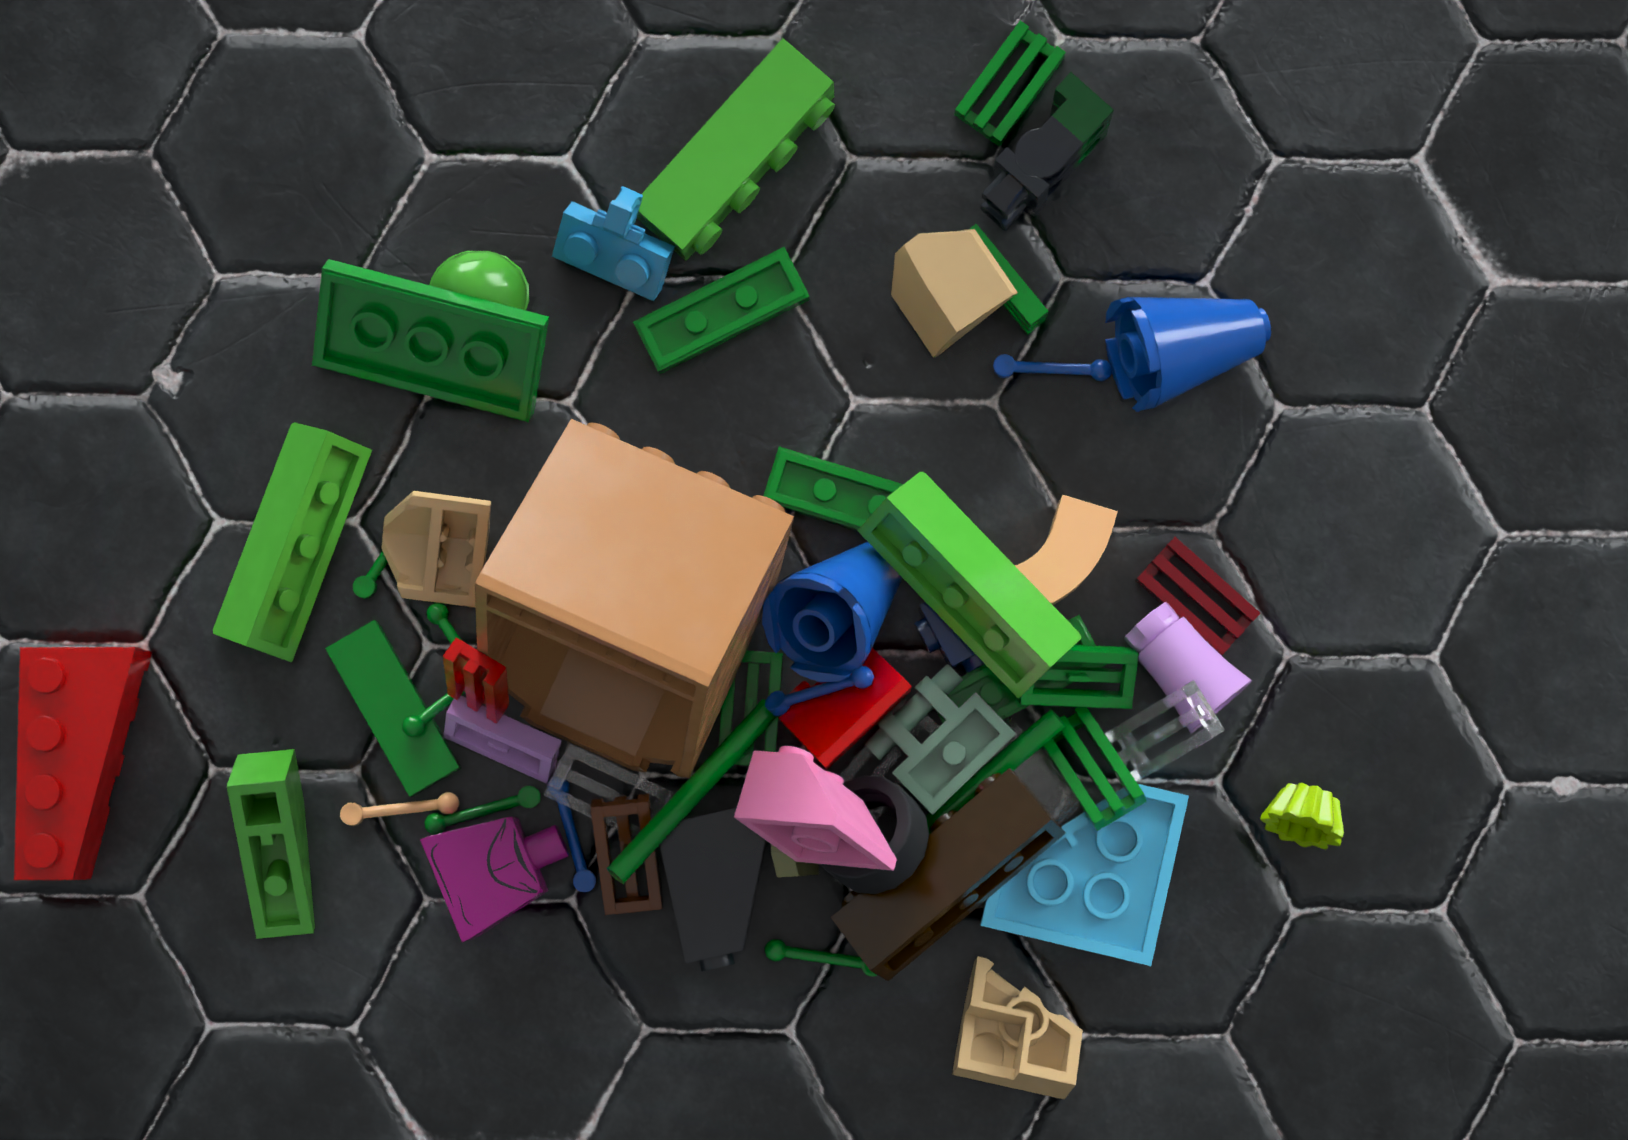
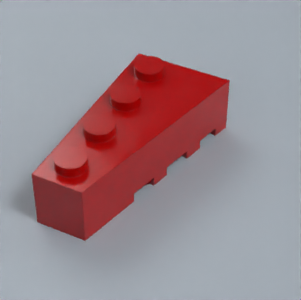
[14,647,152,880]

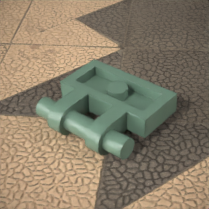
[864,664,1016,815]

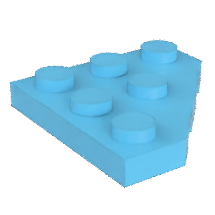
[980,784,1189,966]

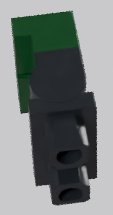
[980,72,1114,231]

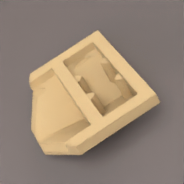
[891,229,1018,357]
[381,491,491,608]

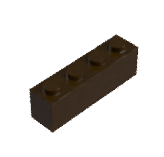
[831,768,1066,981]

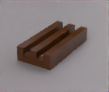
[590,794,663,915]

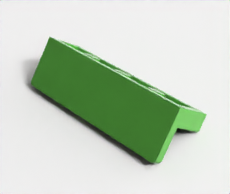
[213,422,372,662]
[857,472,1081,699]

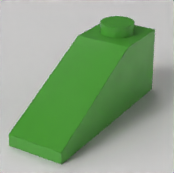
[227,749,315,939]

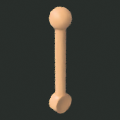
[340,792,459,826]

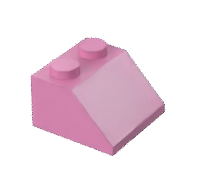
[734,746,897,871]

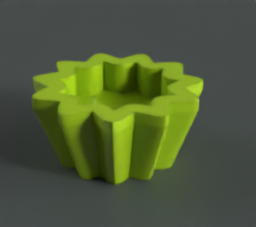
[1260,783,1344,849]

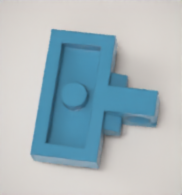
[552,186,675,301]

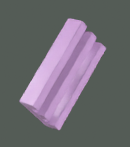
[443,696,561,784]

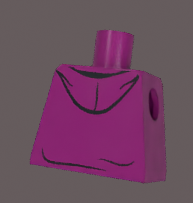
[420,816,569,942]

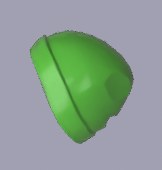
[430,251,529,310]

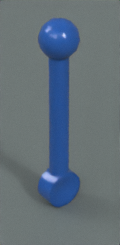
[993,354,1112,381]
[765,666,874,716]
[547,775,596,892]

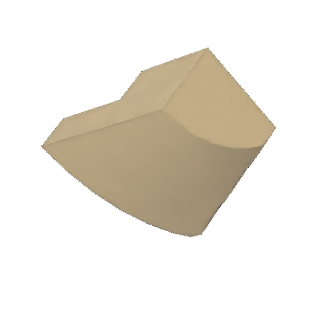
[952,956,1083,1099]

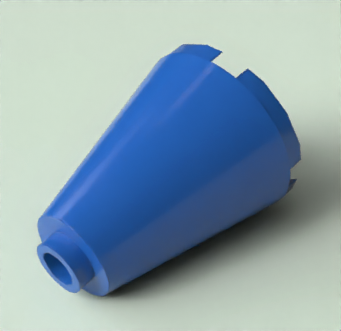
[1105,297,1271,412]
[762,542,902,682]

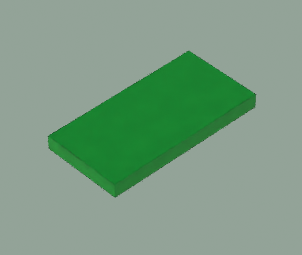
[312,259,549,422]

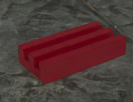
[1135,537,1260,656]

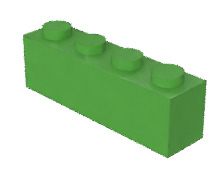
[637,38,835,261]

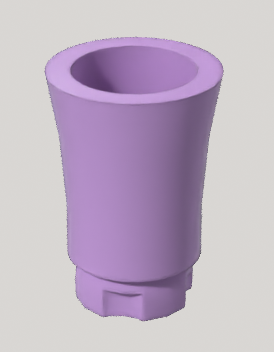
[1124,602,1252,733]

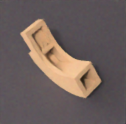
[1015,495,1118,605]

